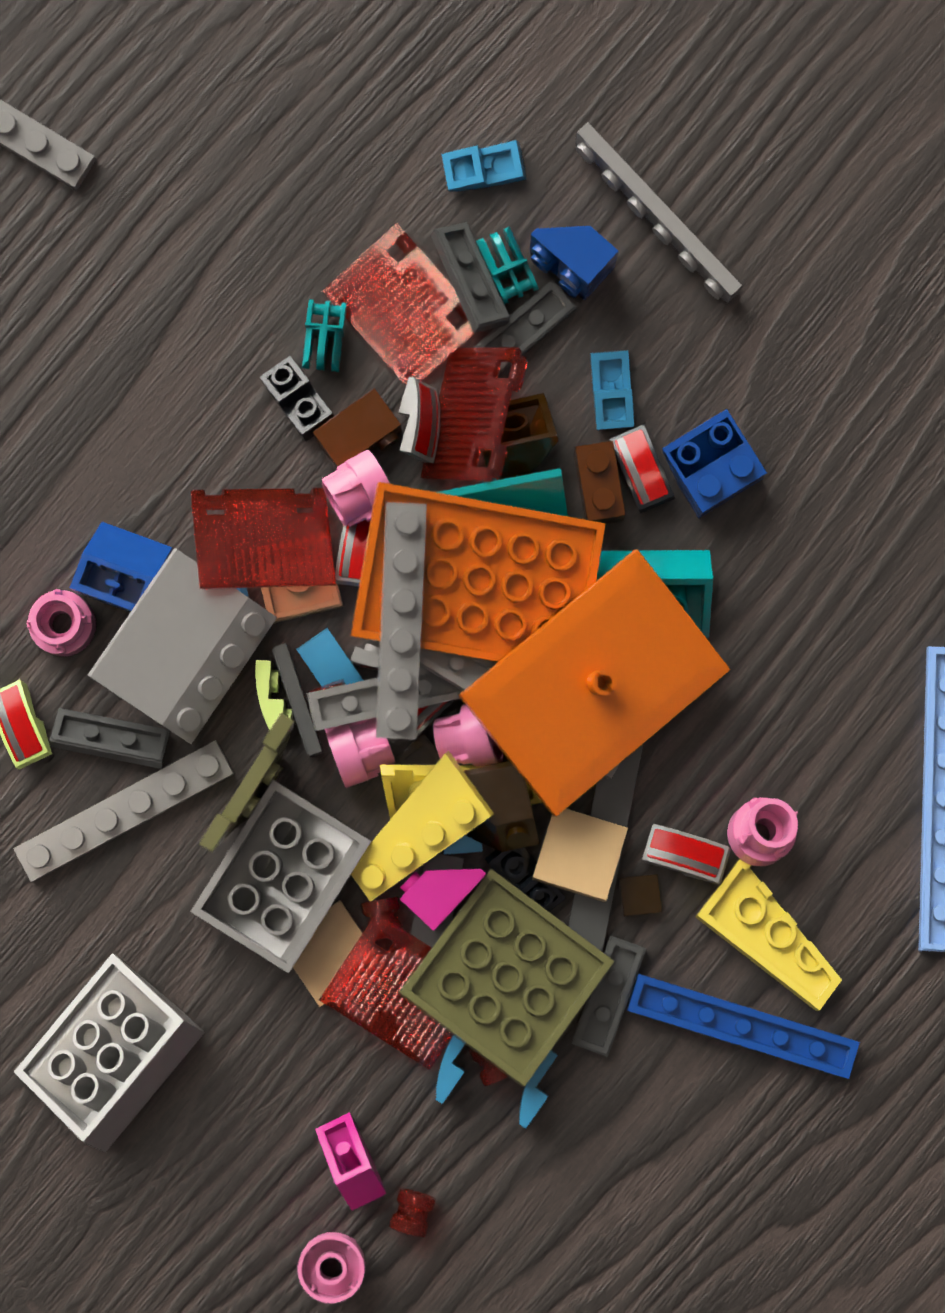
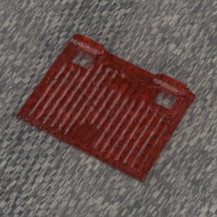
[323,223,475,385]
[420,347,528,482]
[190,488,336,589]
[319,912,452,1070]

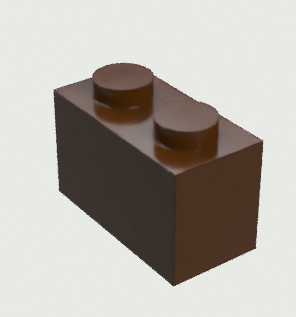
[313,388,402,468]
[574,441,625,524]

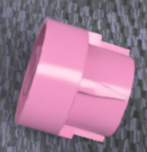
[322,450,390,527]
[26,589,96,656]
[433,704,504,767]
[325,718,396,788]
[727,797,798,866]
[298,1232,365,1303]

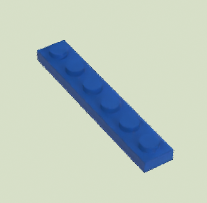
[627,974,860,1079]

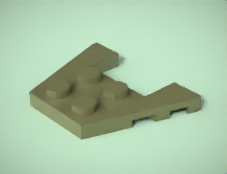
[199,713,295,852]

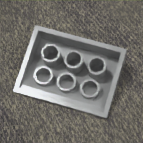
[88,548,277,744]
[190,780,371,973]
[14,953,205,1152]

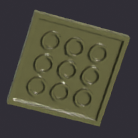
[398,869,614,1087]

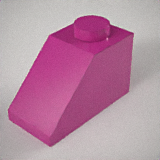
[400,869,486,931]
[315,1112,386,1211]

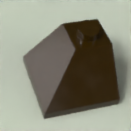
[471,393,558,482]
[464,761,539,852]

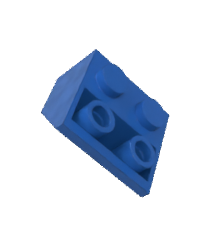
[529,226,619,301]
[662,409,767,519]
[70,522,173,612]

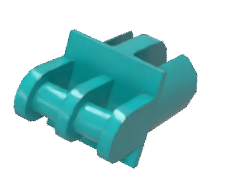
[476,226,539,304]
[302,299,347,372]

